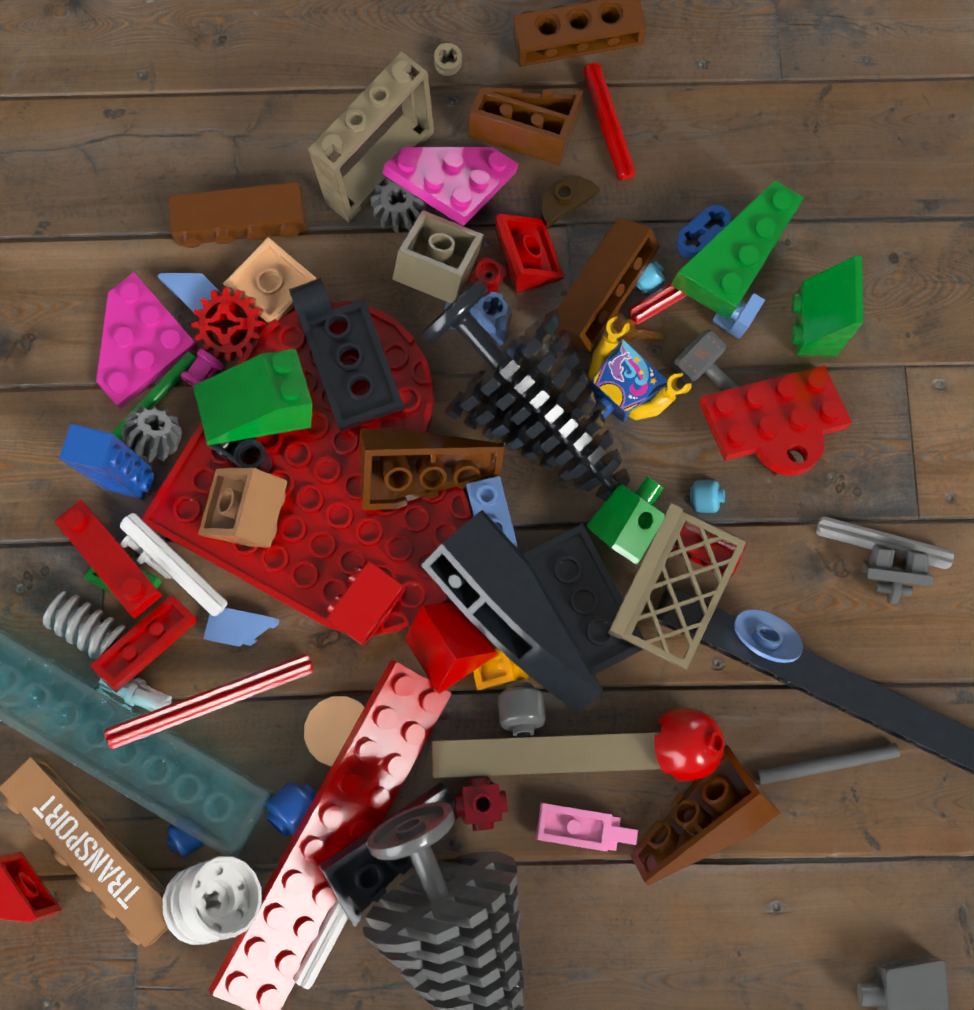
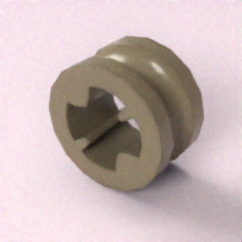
[434,43,462,76]

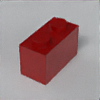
[326,561,406,647]

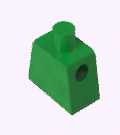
[586,476,665,565]

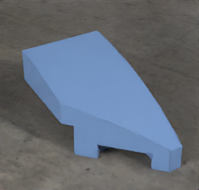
[157,273,222,318]
[203,608,280,647]

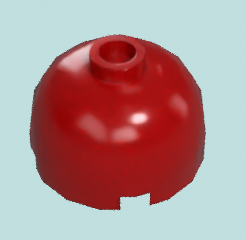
[654,708,725,781]

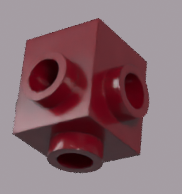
[455,777,508,831]

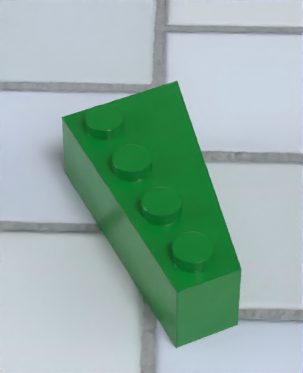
[671,181,804,319]

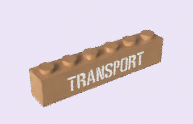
[0,757,168,947]

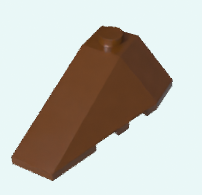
[359,428,504,510]
[631,745,780,885]

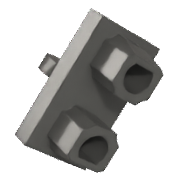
[861,545,934,604]

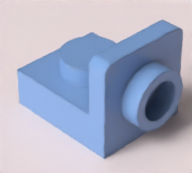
[712,293,765,339]

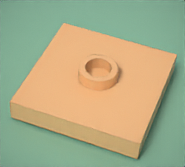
[223,237,316,324]

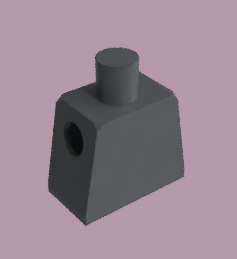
[857,956,949,1010]

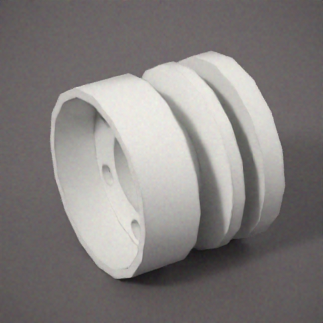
[163,857,262,945]

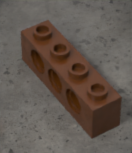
[513,0,647,67]

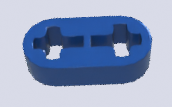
[676,205,732,259]

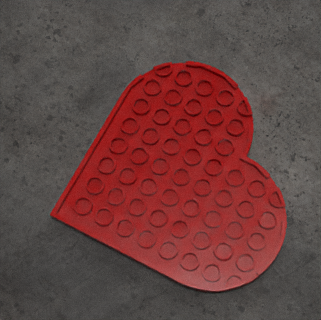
[141,301,471,636]

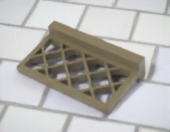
[608,503,746,670]

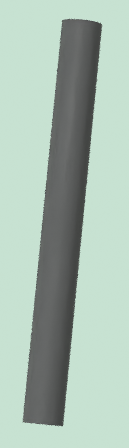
[756,743,900,785]

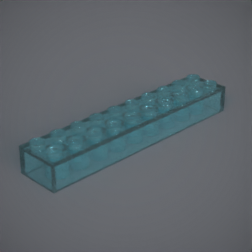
[0,628,276,857]

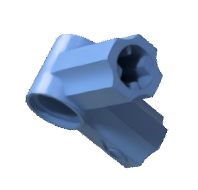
[444,291,513,345]

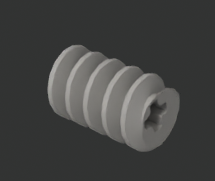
[43,591,126,660]

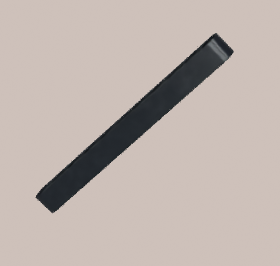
[655,587,974,775]

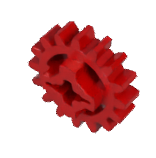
[192,287,267,361]

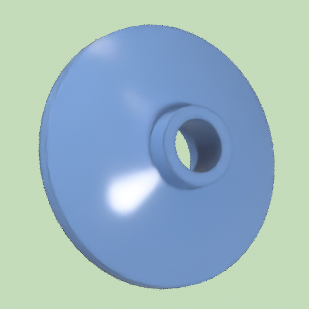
[734,610,803,663]

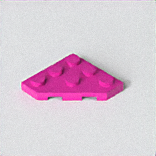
[383,147,519,226]
[96,272,198,409]

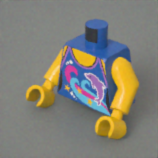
[588,316,691,422]

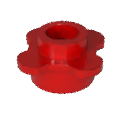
[469,257,508,294]

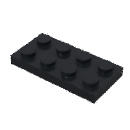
[523,524,645,674]

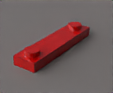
[54,499,163,618]

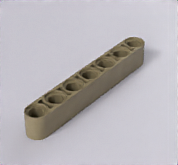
[432,732,661,778]

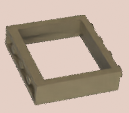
[308,51,434,223]

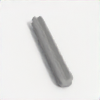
[816,516,954,569]

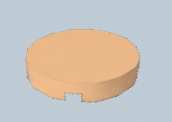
[304,696,365,767]

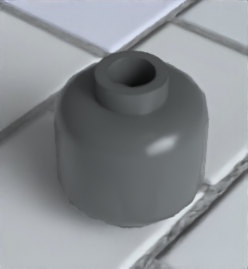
[498,682,545,738]

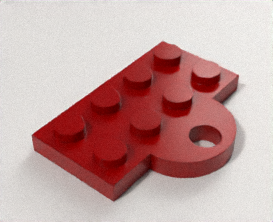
[699,365,852,476]

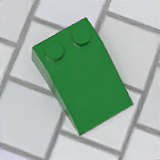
[791,256,863,357]
[193,349,312,446]

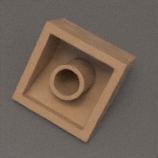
[198,468,288,548]

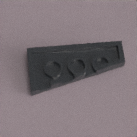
[319,782,459,927]

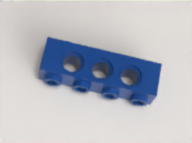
[59,424,154,500]

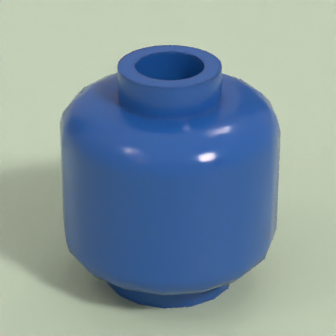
[265,782,317,837]

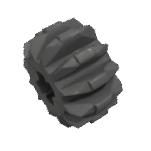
[370,177,426,233]
[121,405,182,463]

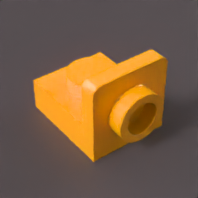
[473,648,528,690]

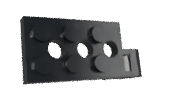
[289,278,405,432]

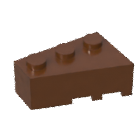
[469,87,584,165]

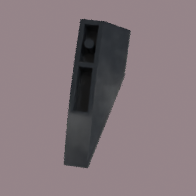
[421,510,603,712]

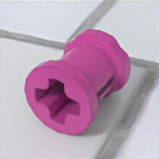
[180,349,224,386]

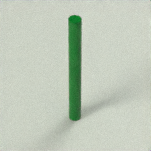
[110,351,197,441]

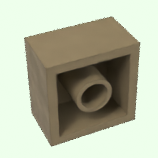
[392,210,484,303]

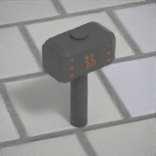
[671,329,738,391]

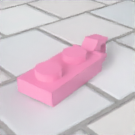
[536,803,638,852]

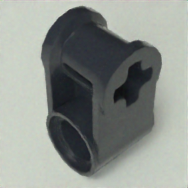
[205,438,273,473]

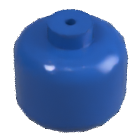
[165,816,205,857]

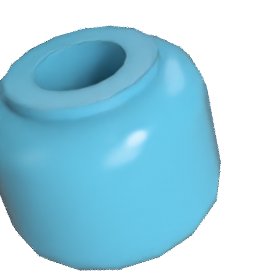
[636,261,665,295]
[690,479,725,513]

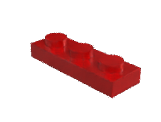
[90,595,197,693]

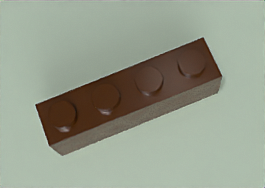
[168,181,307,248]
[554,217,660,353]

